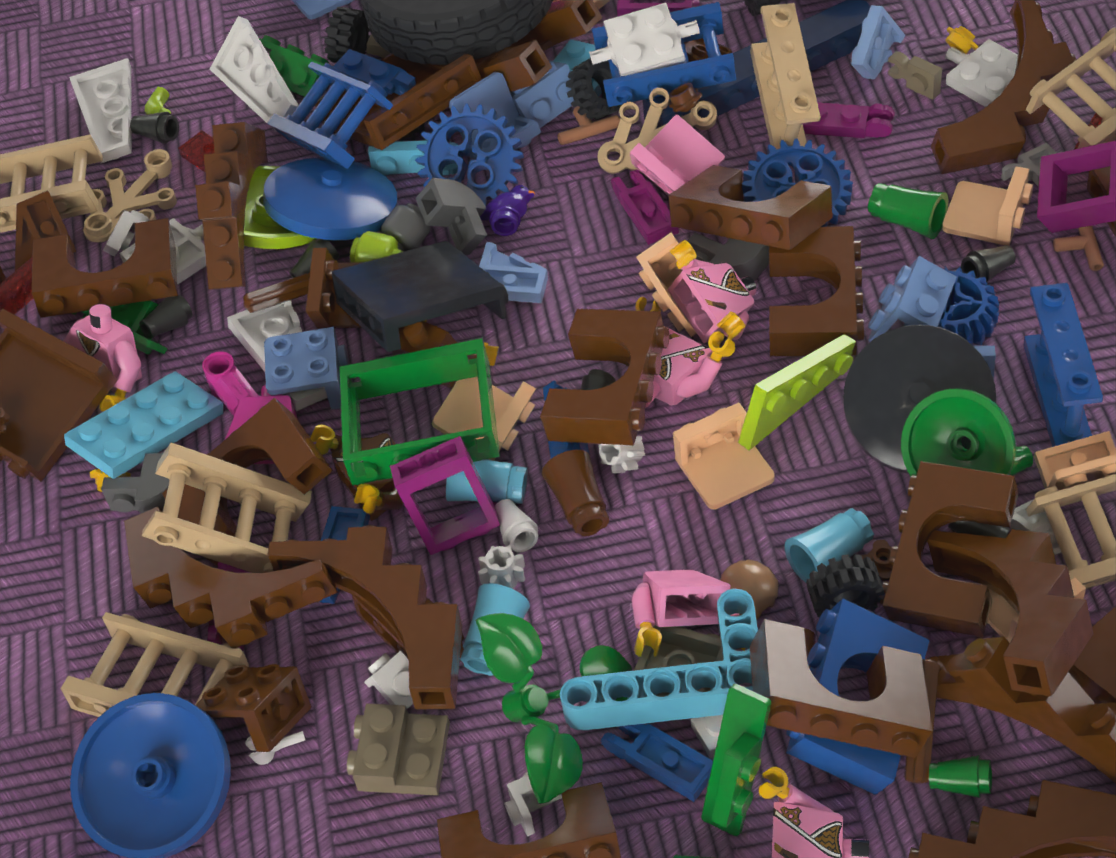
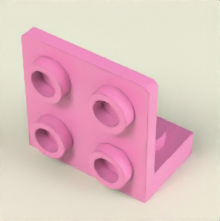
[630,115,725,196]

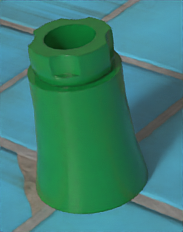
[868,183,949,239]

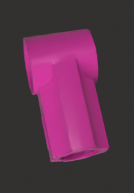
[202,351,259,416]

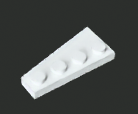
[210,16,299,132]
[69,58,132,163]
[227,300,328,411]

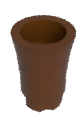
[541,450,609,537]

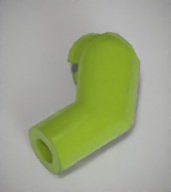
[145,87,171,115]

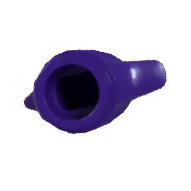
[480,185,535,236]

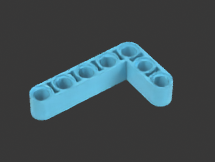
[560,589,758,730]

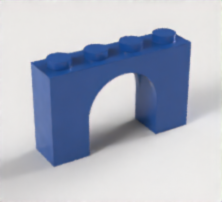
[786,599,929,795]

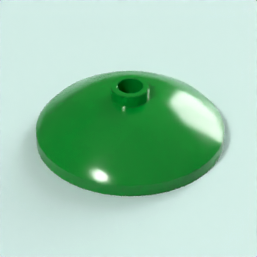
[901,388,1016,477]

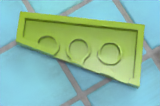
[738,334,856,451]

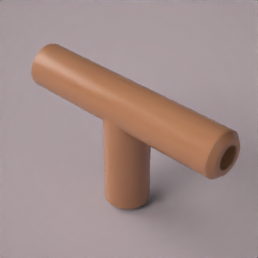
[557,106,620,145]
[1053,226,1104,271]

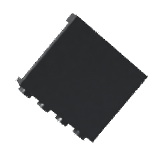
[331,240,509,352]

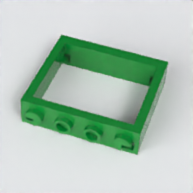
[340,338,500,486]

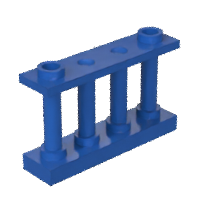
[592,2,736,107]
[267,61,393,169]
[1023,283,1103,447]

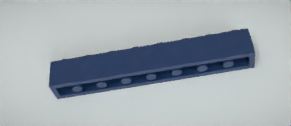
[643,0,871,129]

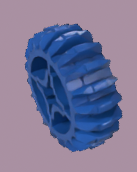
[902,266,999,346]

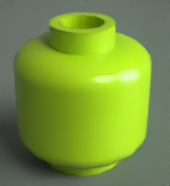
[350,231,403,263]

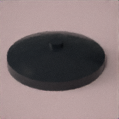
[843,325,996,474]

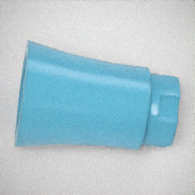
[446,459,528,504]
[784,508,874,583]
[460,583,530,676]

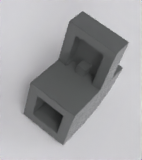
[416,178,487,255]
[687,232,769,281]
[101,453,169,514]

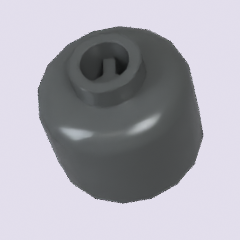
[380,203,431,252]

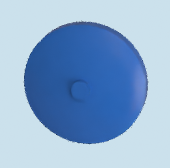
[263,157,397,240]
[70,693,231,858]

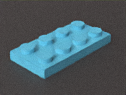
[64,371,223,479]

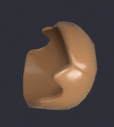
[720,559,779,620]

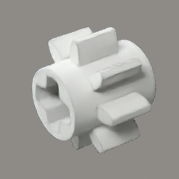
[598,436,645,473]
[478,545,525,589]

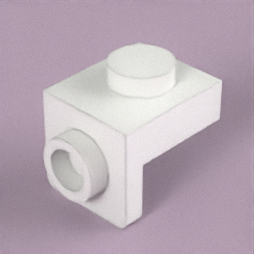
[364,651,413,709]
[505,772,562,837]

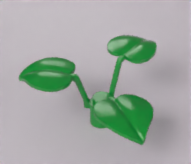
[475,613,632,804]

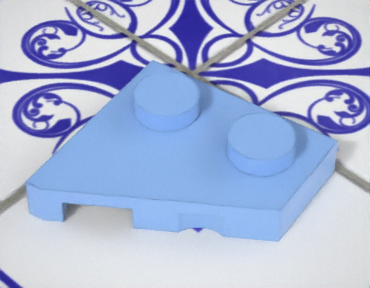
[851,5,905,79]
[479,242,548,303]

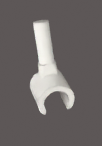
[245,731,305,765]

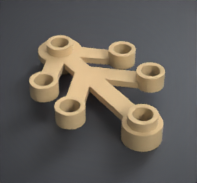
[597,88,717,174]
[83,149,177,242]

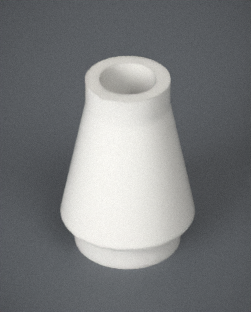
[495,499,538,552]

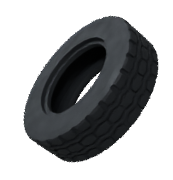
[361,0,553,65]

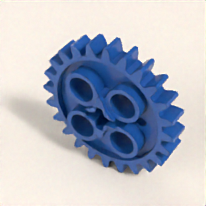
[415,103,524,206]
[742,139,853,227]

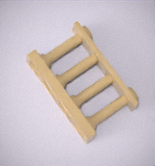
[750,3,821,149]
[1026,27,1116,149]
[0,134,103,233]
[142,442,312,573]
[1025,474,1116,589]
[60,612,249,717]

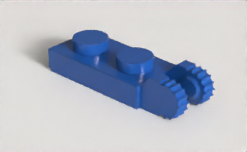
[600,723,713,802]

